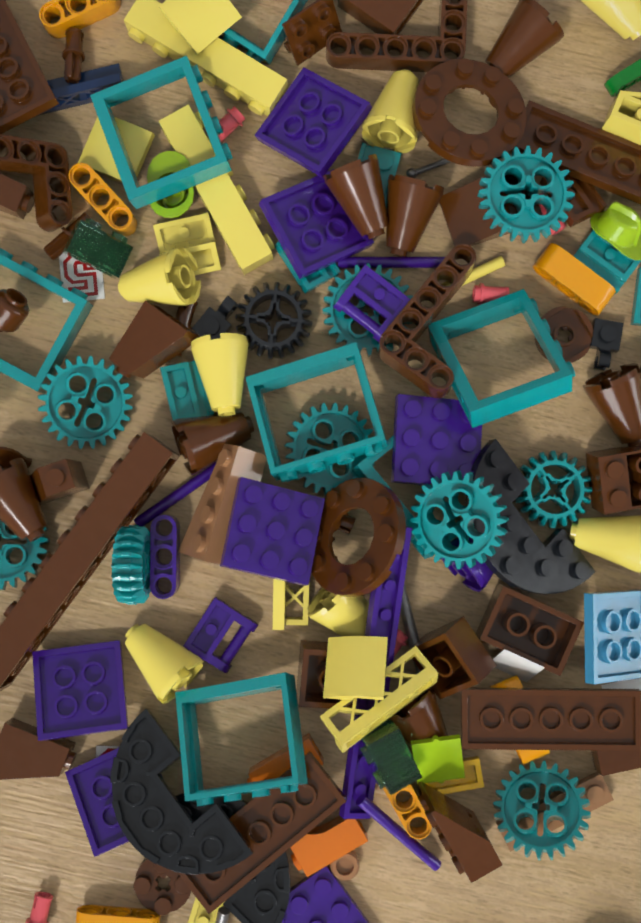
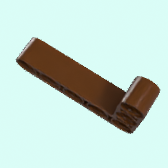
[326,0,468,72]
[0,134,72,232]
[378,244,476,399]

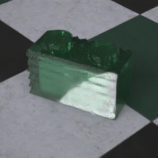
[63,218,133,278]
[360,719,422,795]

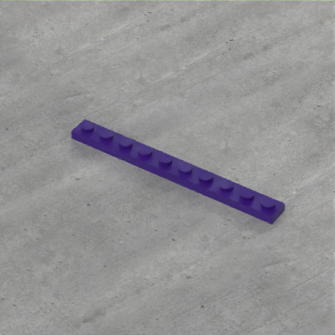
[339,526,412,819]

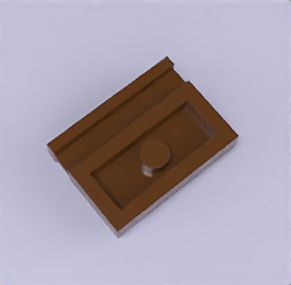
[540,175,607,227]

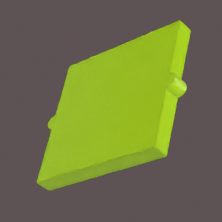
[411,734,465,783]

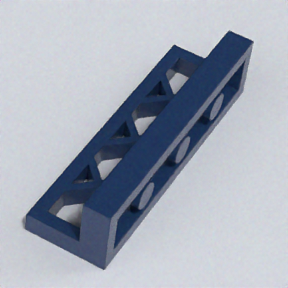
[37,63,124,116]

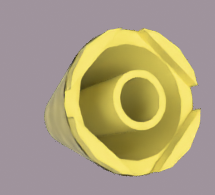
[580,0,641,40]
[362,69,419,153]
[118,248,201,306]
[191,333,249,416]
[570,515,641,573]
[307,587,369,636]
[125,624,204,704]

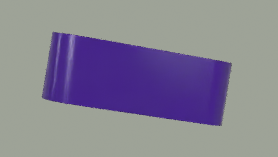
[150,514,180,599]

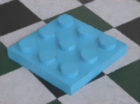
[584,589,641,685]

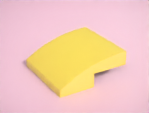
[159,0,242,55]
[78,116,155,183]
[153,212,221,275]
[323,636,388,701]

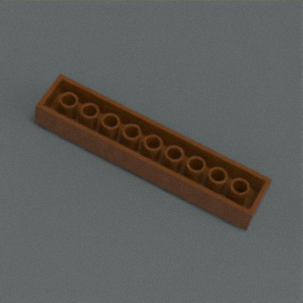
[0,432,180,691]

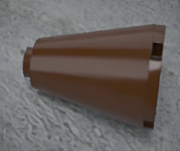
[485,0,564,78]
[323,154,388,240]
[386,174,444,257]
[583,363,641,446]
[171,412,254,475]
[0,458,48,542]
[385,687,448,747]

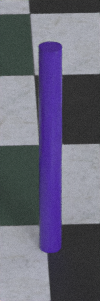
[338,257,445,268]
[134,461,217,527]
[356,795,441,871]

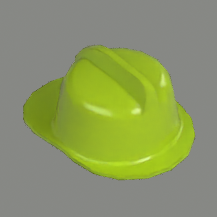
[147,151,194,218]
[590,202,641,260]

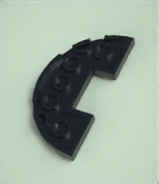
[465,439,596,594]
[110,709,254,875]
[175,793,291,923]

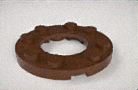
[412,58,527,167]
[311,478,406,597]

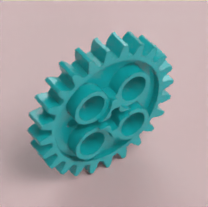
[477,146,575,244]
[322,263,413,357]
[37,356,133,449]
[284,403,375,495]
[410,470,509,569]
[0,520,50,590]
[493,760,591,861]

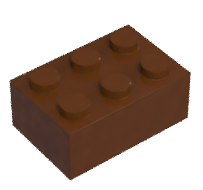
[475,584,584,676]

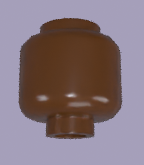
[0,288,30,332]

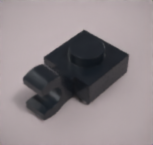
[192,296,238,340]
[590,318,624,371]

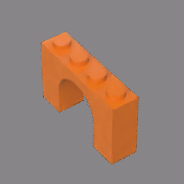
[247,733,368,877]

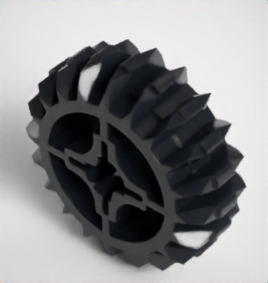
[235,282,312,359]

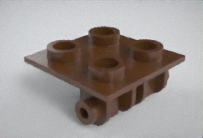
[282,0,342,66]

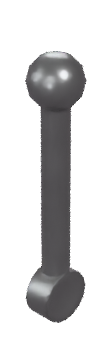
[406,159,456,178]

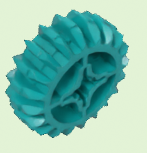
[515,451,593,528]
[111,525,151,605]

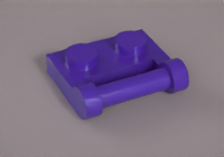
[333,265,411,342]
[183,597,258,673]

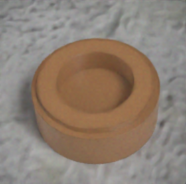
[330,851,359,881]

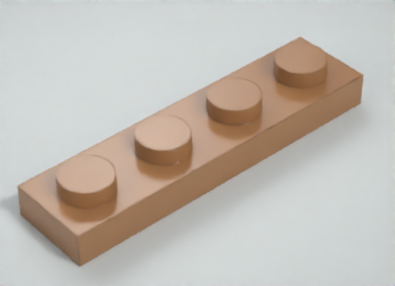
[496,772,614,852]

